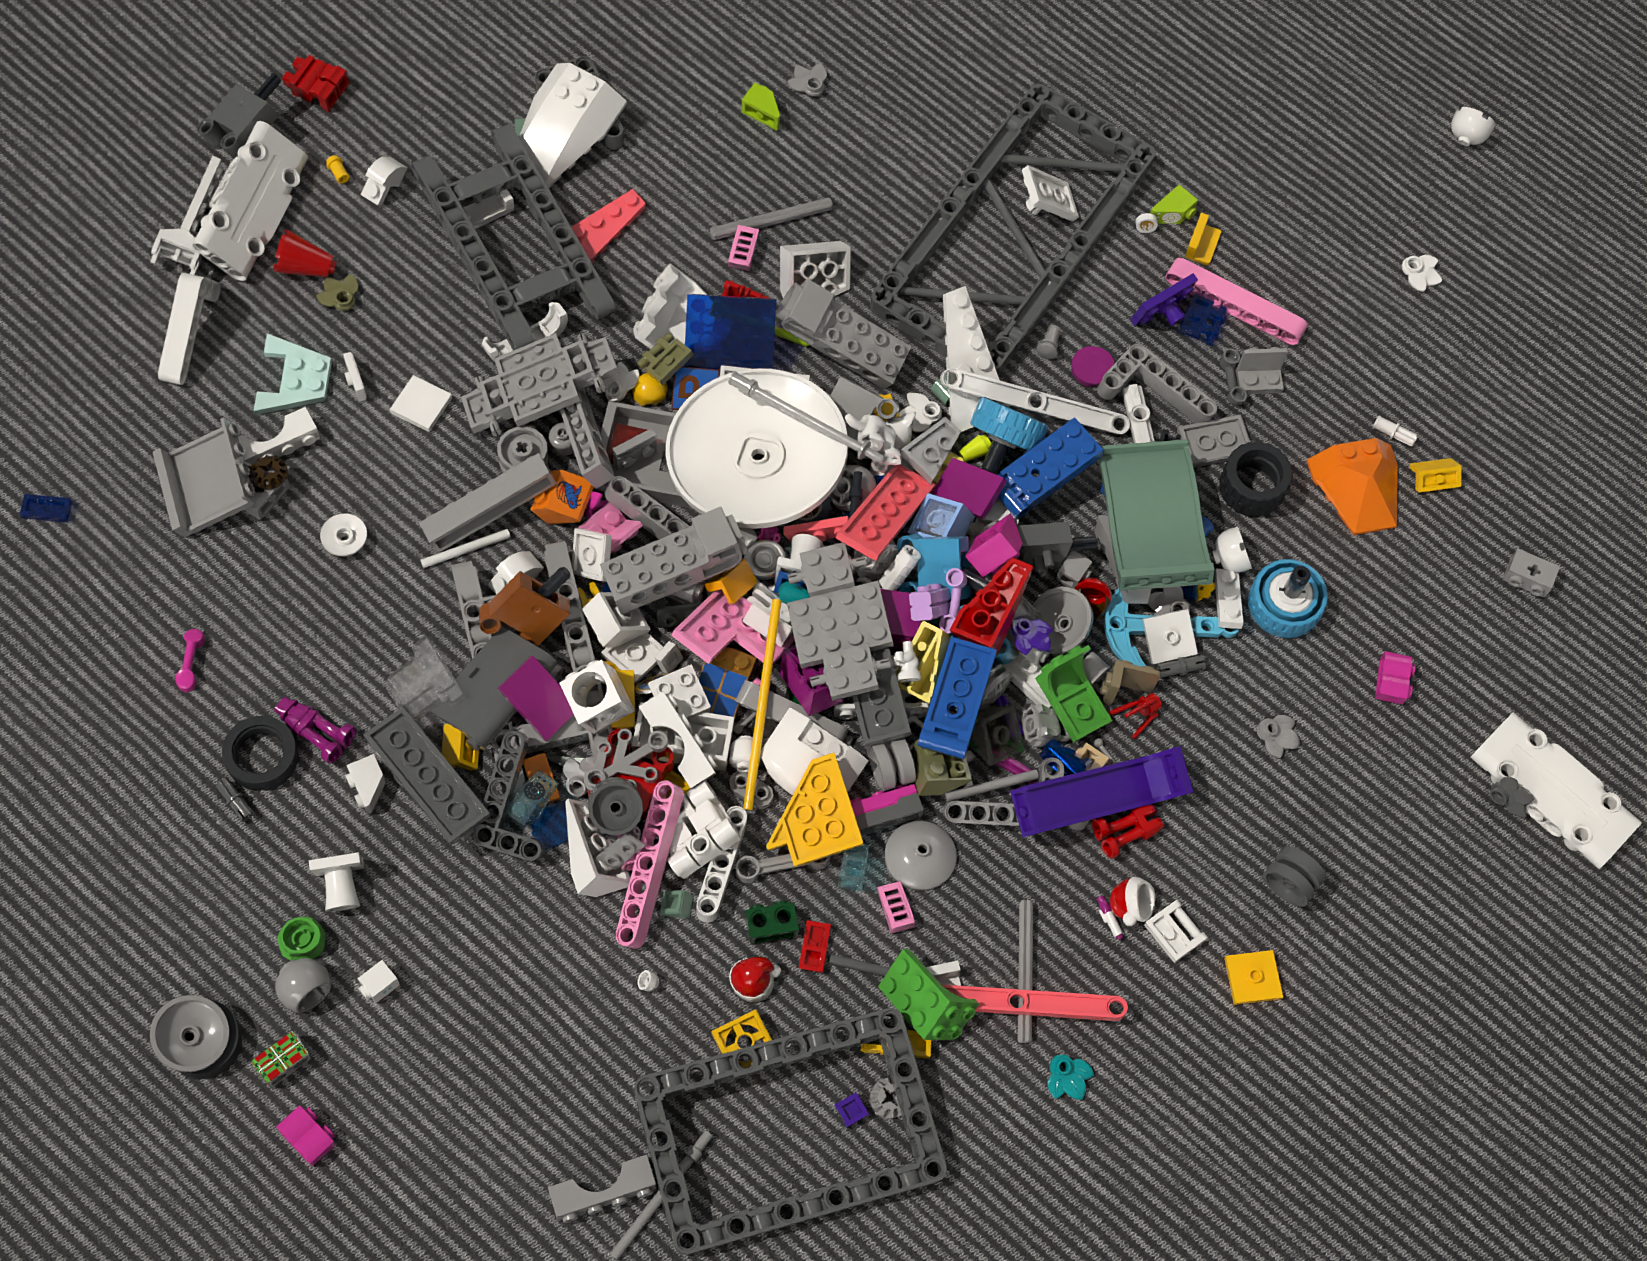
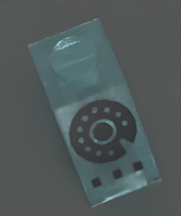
[505,770,559,826]

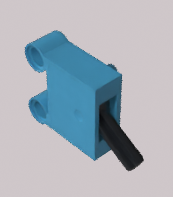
[897,533,989,600]

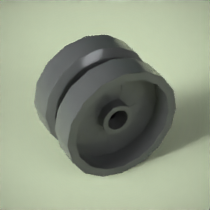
[588,777,643,835]
[1263,846,1326,907]

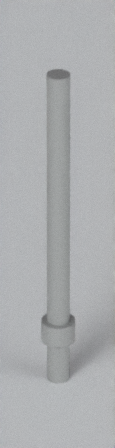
[610,1130,713,1260]

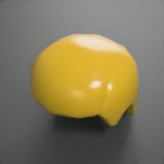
[632,373,668,406]

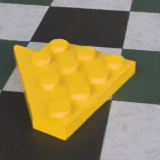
[766,752,864,867]

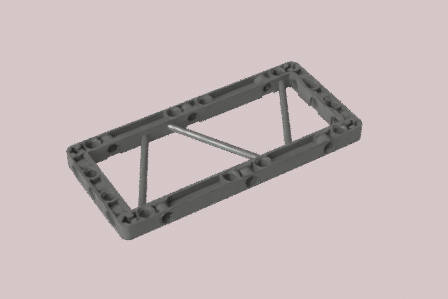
[870,84,1156,376]

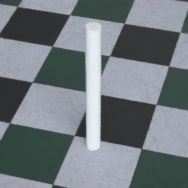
[420,529,510,568]

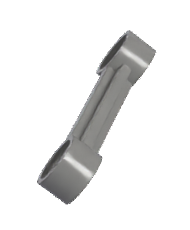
[735,854,831,883]

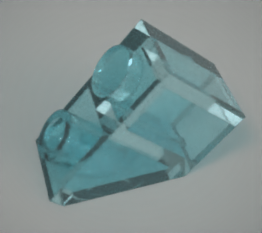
[837,844,870,891]

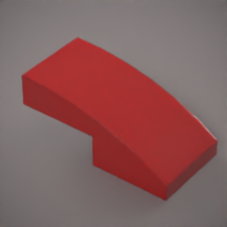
[799,920,831,973]

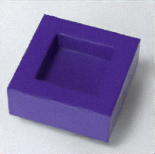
[834,1092,869,1128]

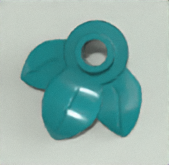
[1047,1054,1094,1100]

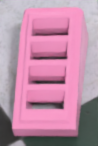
[728,225,759,271]
[877,881,915,934]

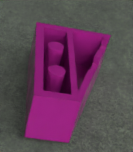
[779,645,844,716]

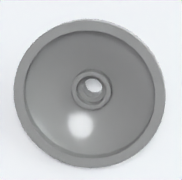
[1032,587,1093,655]
[885,821,957,891]
[150,995,229,1072]

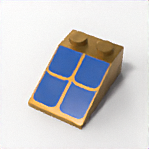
[698,646,757,720]

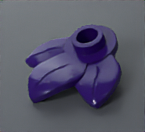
[1011,617,1053,655]

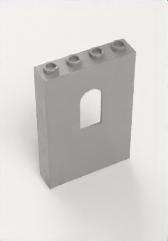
[593,401,692,508]

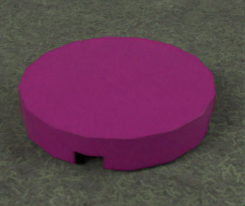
[1071,346,1115,387]

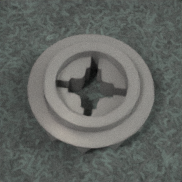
[870,1077,901,1119]

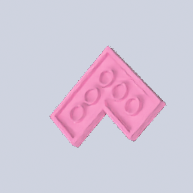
[671,589,795,665]

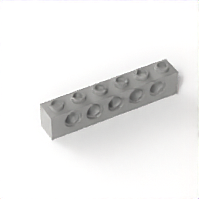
[560,388,615,489]

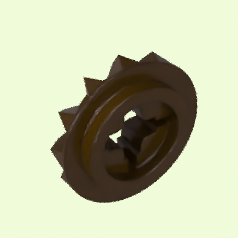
[250,454,288,489]

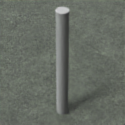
[945,770,1039,802]

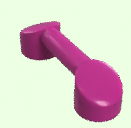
[175,629,205,692]

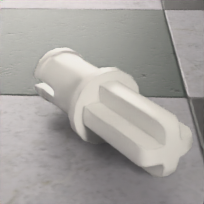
[1373,415,1417,446]

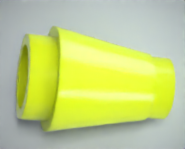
[958,434,991,462]

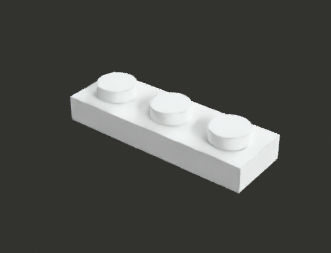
[1214,568,1243,629]

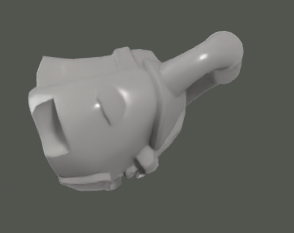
[1021,704,1071,747]

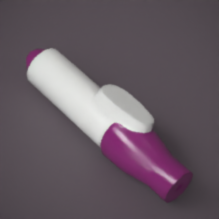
[1097,895,1123,940]

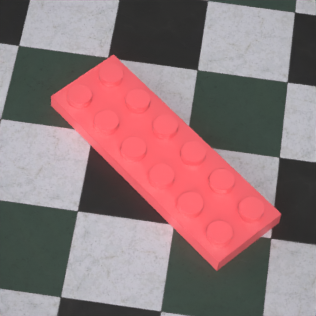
[836,464,935,561]

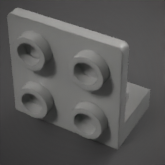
[1235,347,1288,394]

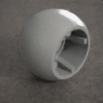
[829,464,877,513]
[275,958,331,1013]

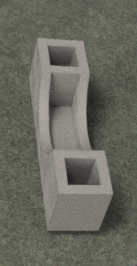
[548,1155,656,1223]

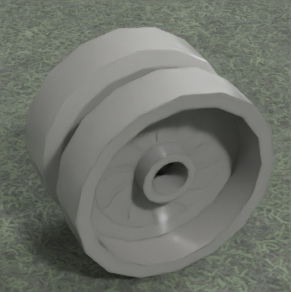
[497,426,549,474]
[867,737,916,792]

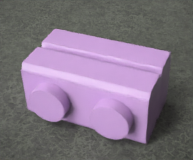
[909,583,951,621]

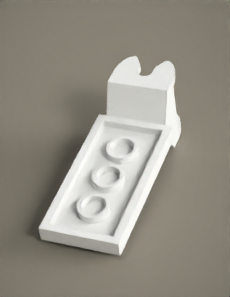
[151,156,223,275]

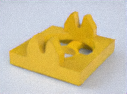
[711,1009,772,1069]

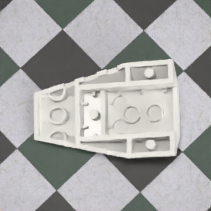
[519,63,627,188]

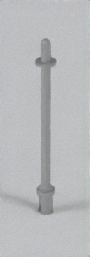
[728,371,885,463]

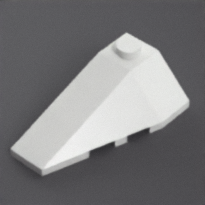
[565,799,630,897]

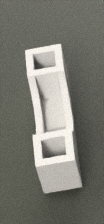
[238,407,320,472]
[639,691,717,789]

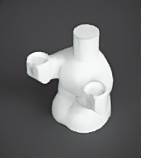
[892,641,921,682]

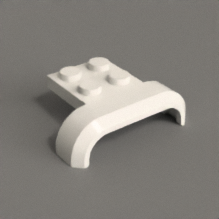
[482,302,568,362]

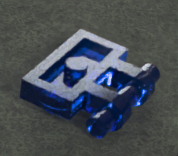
[1178,294,1227,345]

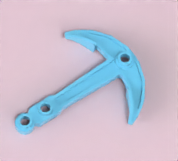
[1104,588,1239,667]

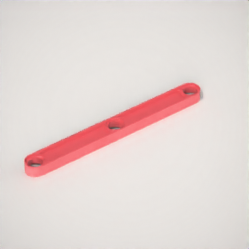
[941,984,1128,1021]

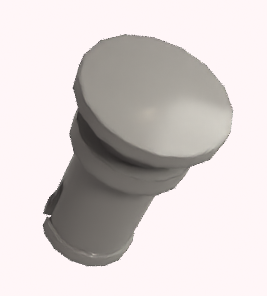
[1036,325,1061,360]

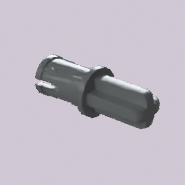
[216,777,255,822]

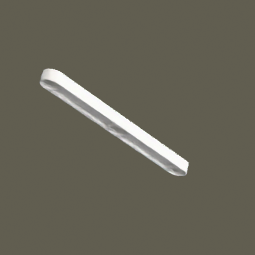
[940,368,1130,434]

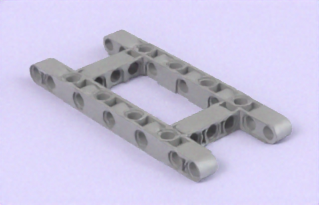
[451,541,616,800]

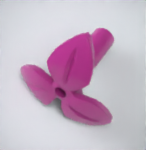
[585,492,608,519]

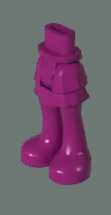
[274,696,357,764]

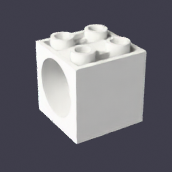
[560,660,635,734]

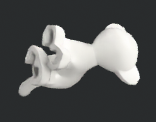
[845,412,916,473]

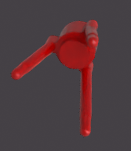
[1108,693,1162,739]

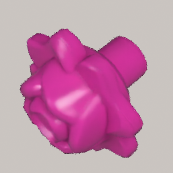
[757,527,780,543]

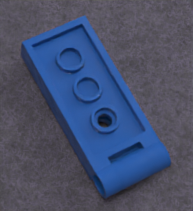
[998,417,1103,519]
[918,637,997,759]

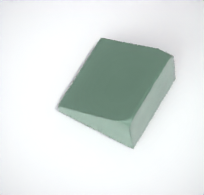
[660,890,693,919]

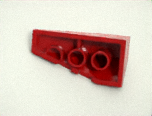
[950,558,1034,656]

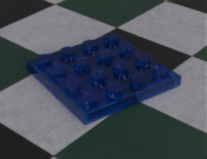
[684,293,777,377]

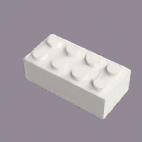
[632,702,734,771]

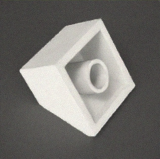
[582,592,651,647]

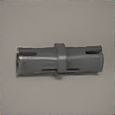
[1157,654,1206,678]

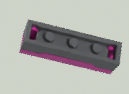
[850,784,924,836]

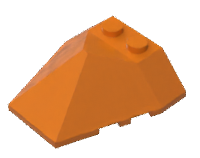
[1306,438,1398,536]

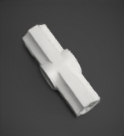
[1122,384,1154,443]

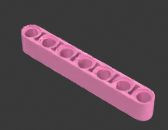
[1165,258,1308,345]
[616,781,684,949]

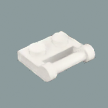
[1144,900,1208,963]

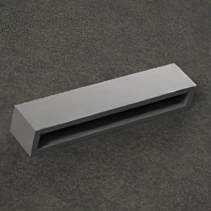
[419,453,557,553]

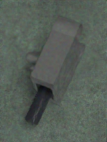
[197,73,281,159]
[1016,522,1098,579]

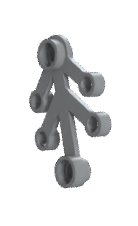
[584,729,668,791]

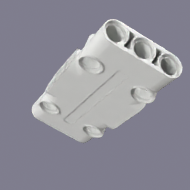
[192,121,308,281]
[1470,712,1642,869]

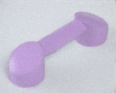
[939,568,967,634]

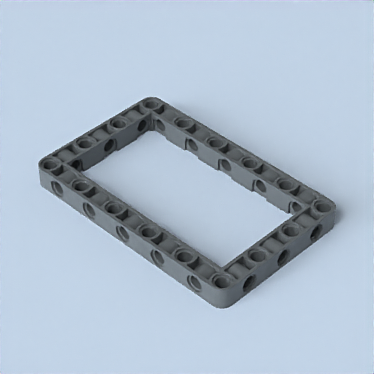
[634,1008,947,1255]

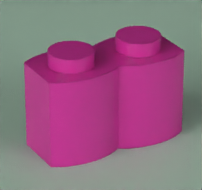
[1375,651,1415,705]
[276,1105,335,1167]

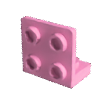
[578,502,643,554]

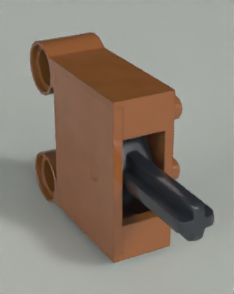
[479,567,571,647]

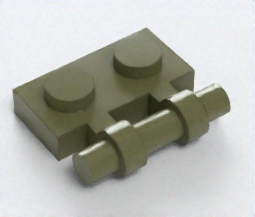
[637,333,694,385]

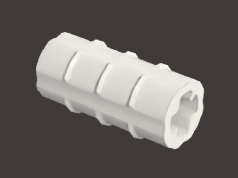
[879,545,921,591]

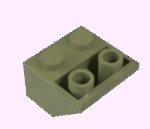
[910,740,972,796]

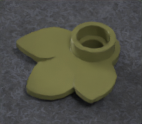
[316,274,358,311]

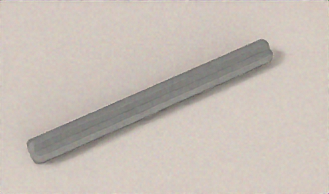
[710,198,833,240]
[1018,900,1033,1043]

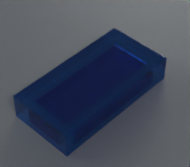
[19,494,73,523]

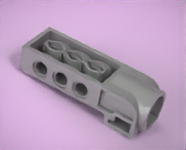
[776,279,911,389]
[600,507,748,615]

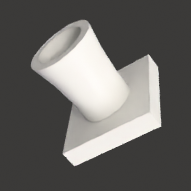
[774,534,823,585]
[309,852,365,912]

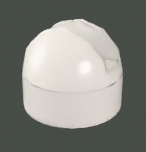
[638,970,659,991]

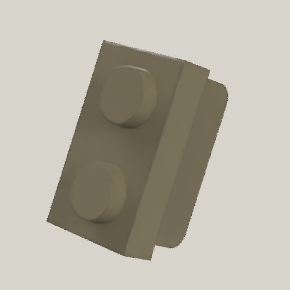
[1100,660,1161,705]

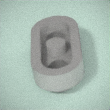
[729,771,773,809]

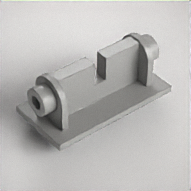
[596,827,645,870]

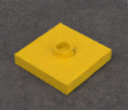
[1224,950,1283,1005]

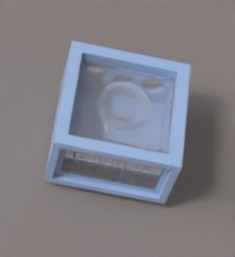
[907,493,975,537]

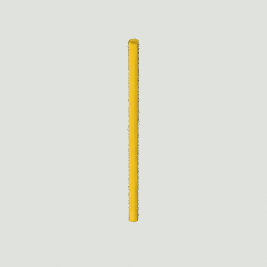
[743,599,782,811]

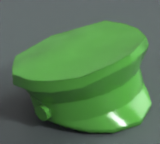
[277,917,326,961]

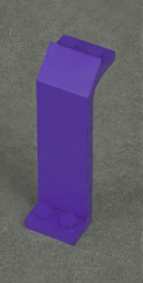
[1010,746,1193,837]

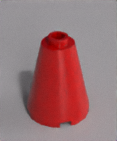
[273,229,337,277]

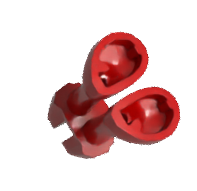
[1092,805,1164,859]

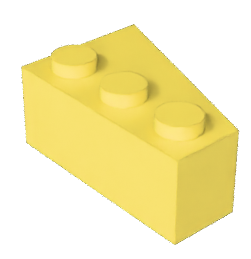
[896,621,951,704]

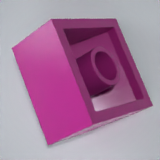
[965,513,1023,577]

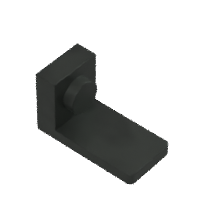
[654,597,702,628]

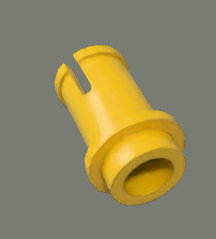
[326,155,350,184]

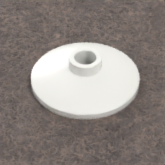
[320,514,367,556]

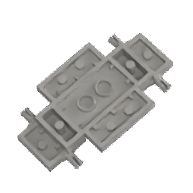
[461,333,619,436]
[787,542,894,701]

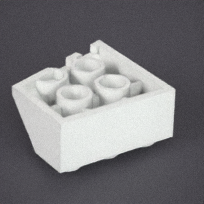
[780,241,850,298]

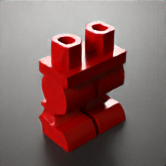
[282,55,350,113]

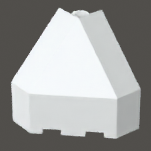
[633,264,735,355]

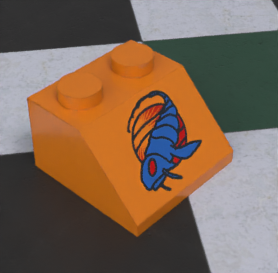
[530,470,594,524]

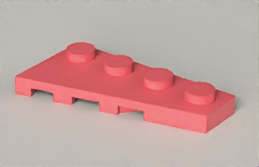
[571,189,646,263]

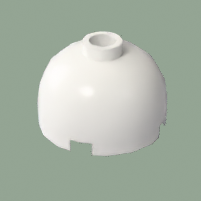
[1451,107,1495,146]
[1212,527,1252,573]

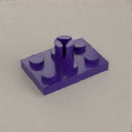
[1130,273,1198,327]

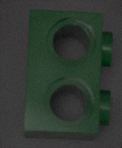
[745,900,799,945]

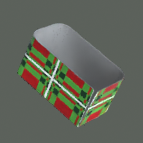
[251,1031,311,1088]

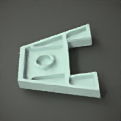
[254,334,332,415]

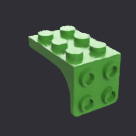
[1035,645,1112,743]
[878,949,979,1040]

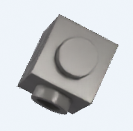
[1056,551,1092,589]

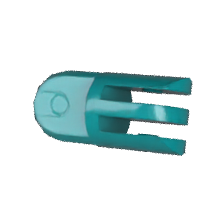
[778,582,809,605]

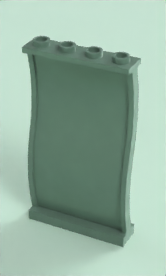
[1097,440,1214,591]

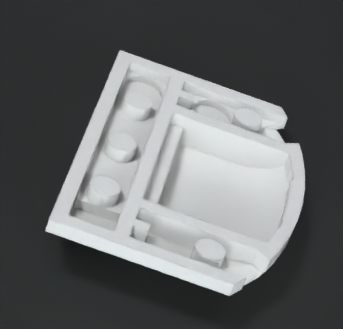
[760,708,869,795]

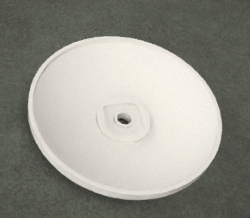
[666,368,848,529]

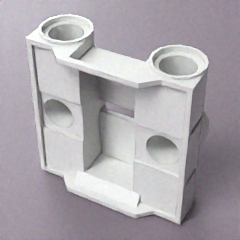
[645,780,741,879]

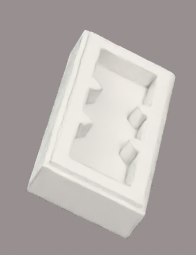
[343,352,367,402]

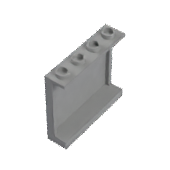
[153,418,256,537]

